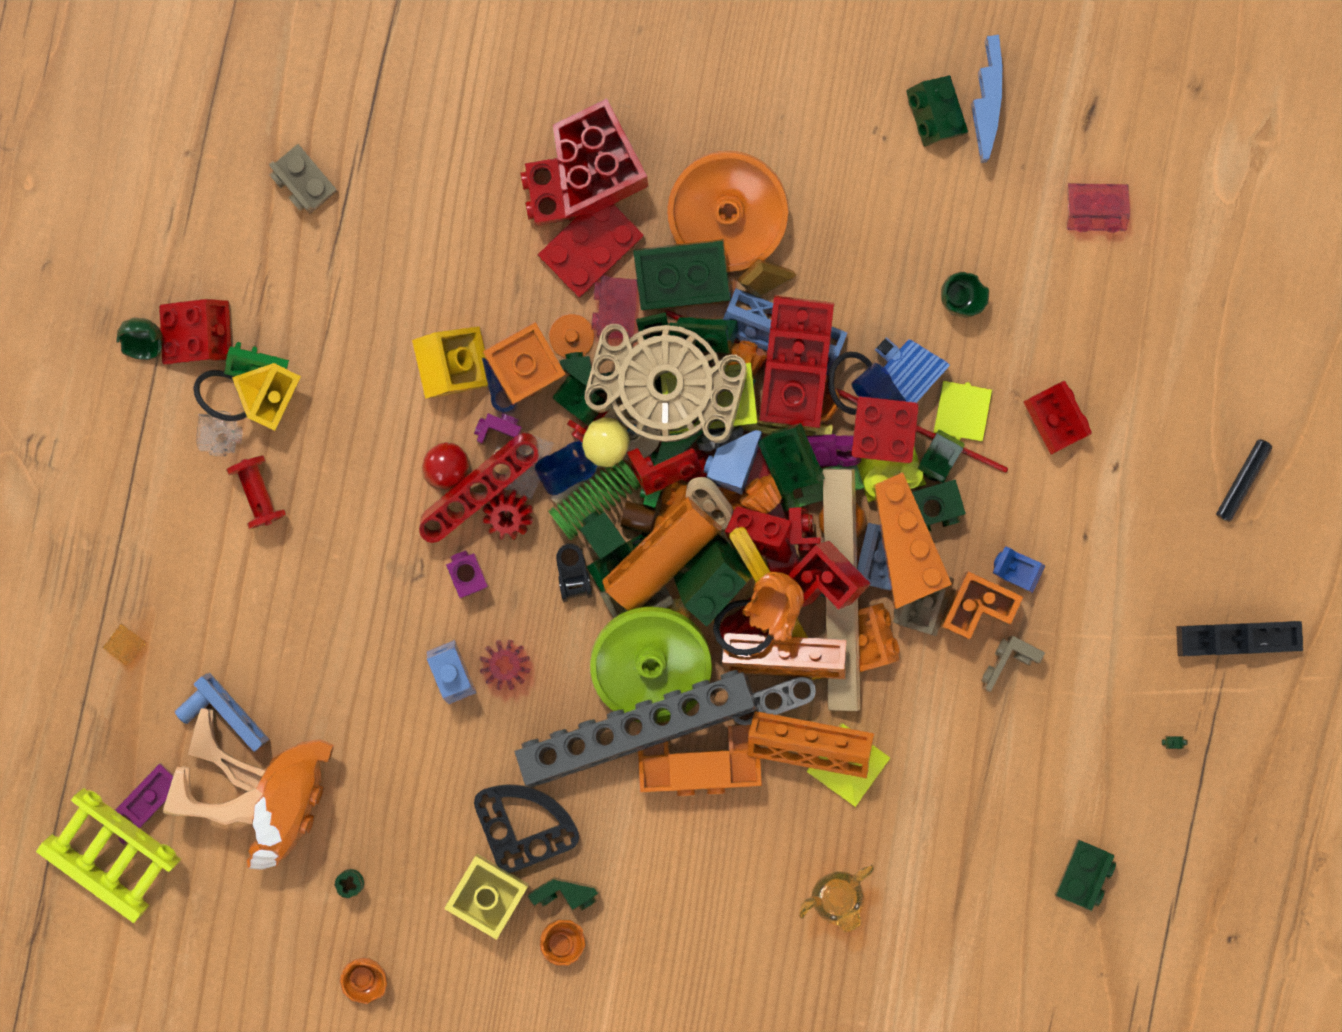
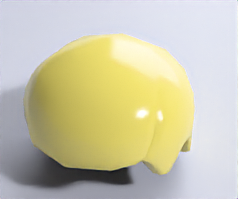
[582,417,630,468]

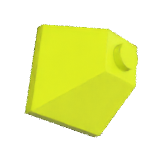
[806,723,890,807]

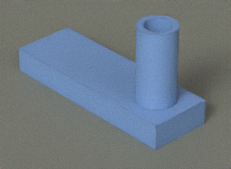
[175,672,270,751]

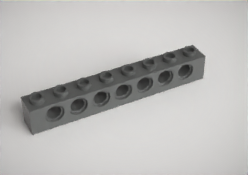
[514,670,758,788]

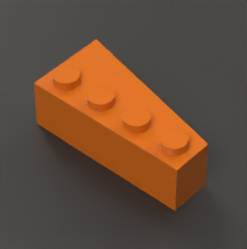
[873,472,952,609]

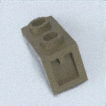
[981,636,1045,692]

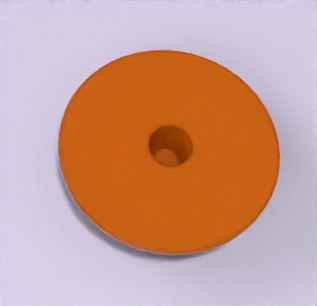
[549,314,594,358]

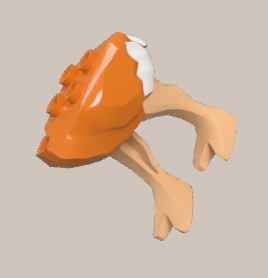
[163,708,334,870]

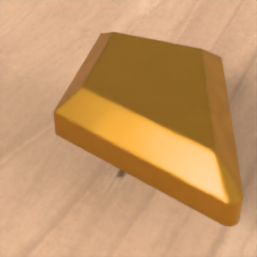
[737,259,796,298]

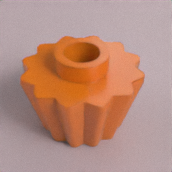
[727,340,767,376]
[739,475,782,514]

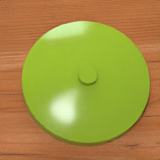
[590,607,712,723]

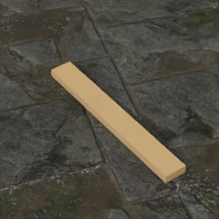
[823,469,860,711]

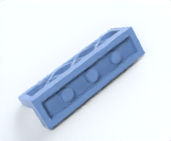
[723,288,847,375]

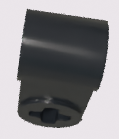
[556,543,593,603]

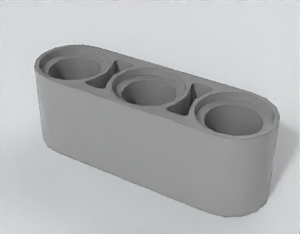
[734,677,816,725]

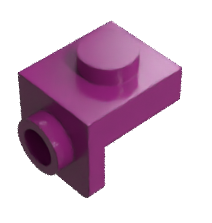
[474,413,523,445]

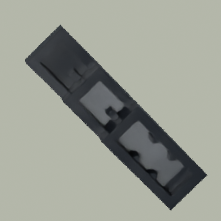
[1176,621,1303,656]

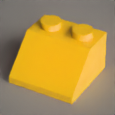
[412,326,493,399]

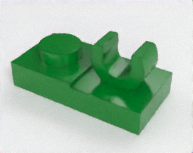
[224,342,289,376]

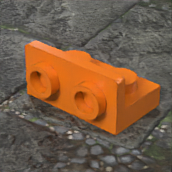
[858,603,900,672]

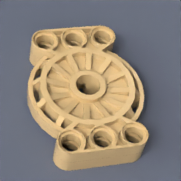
[585,324,748,444]

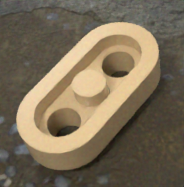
[686,477,733,530]

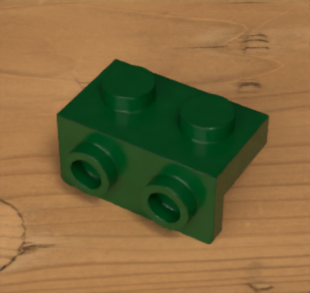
[906,75,968,146]
[758,423,825,496]

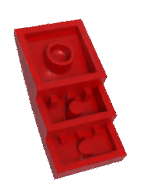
[759,295,834,428]

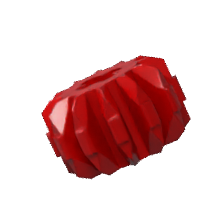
[482,489,533,540]

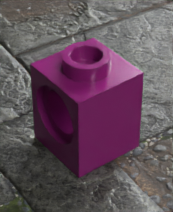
[446,550,489,598]

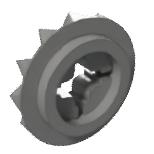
[696,426,743,451]

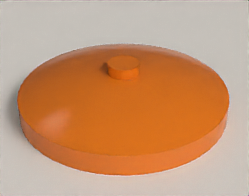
[667,150,789,272]

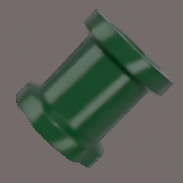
[334,869,364,898]

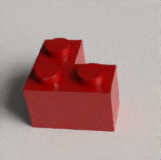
[788,541,871,610]

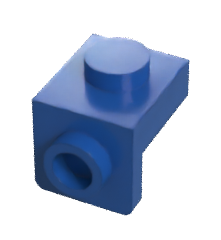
[993,546,1045,593]

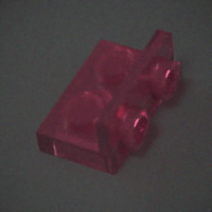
[1066,183,1130,233]
[591,275,638,340]

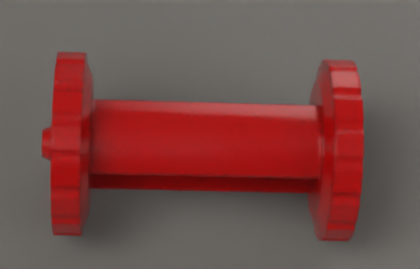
[226,455,286,529]

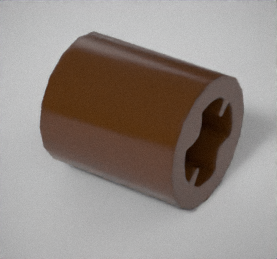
[620,501,656,535]

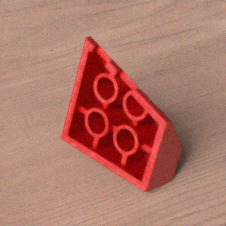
[553,99,649,218]

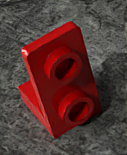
[627,448,701,496]

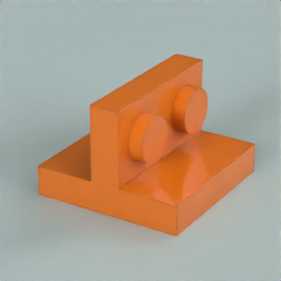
[483,322,566,406]

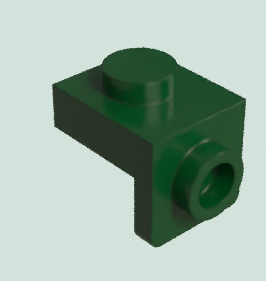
[553,375,606,426]
[918,429,965,483]

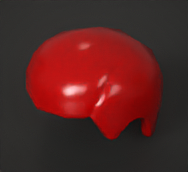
[421,442,470,490]

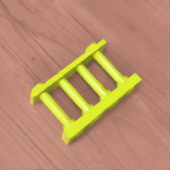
[36,788,181,923]

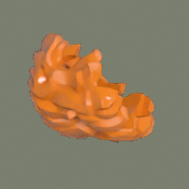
[742,572,804,641]

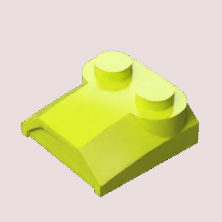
[857,448,926,502]

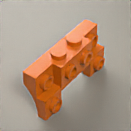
[637,724,762,796]

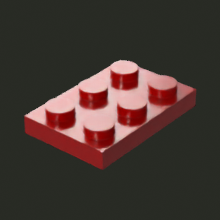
[537,204,644,299]

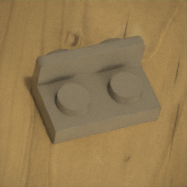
[269,144,337,214]

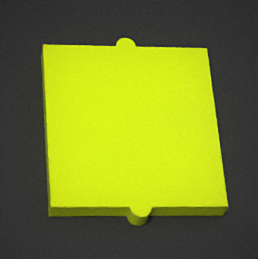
[933,381,992,442]

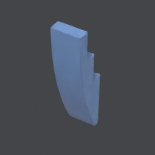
[971,35,1002,163]

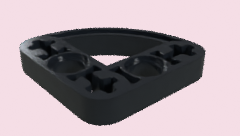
[474,784,580,873]

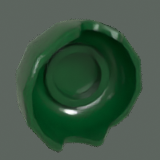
[941,271,989,318]
[116,317,163,360]

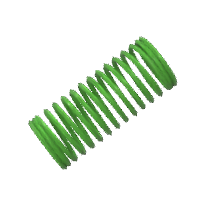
[548,460,641,540]

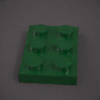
[633,239,731,310]

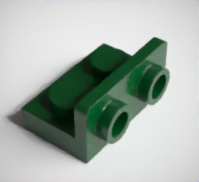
[669,317,738,353]
[1055,839,1116,911]

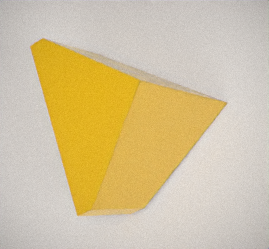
[232,363,301,431]

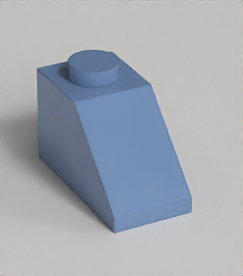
[704,430,762,494]

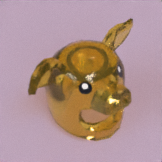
[799,865,874,932]

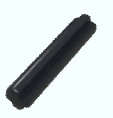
[1216,439,1272,522]

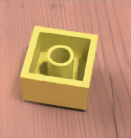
[444,854,529,940]

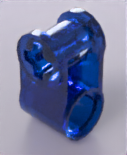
[851,363,906,401]
[534,441,597,495]

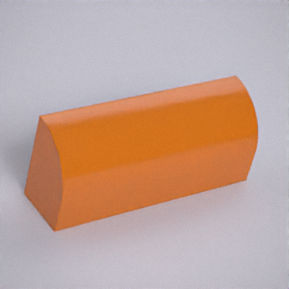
[602,497,722,611]

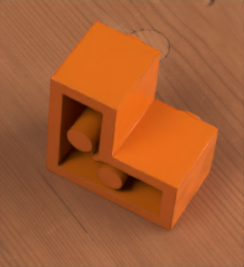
[940,571,1023,639]

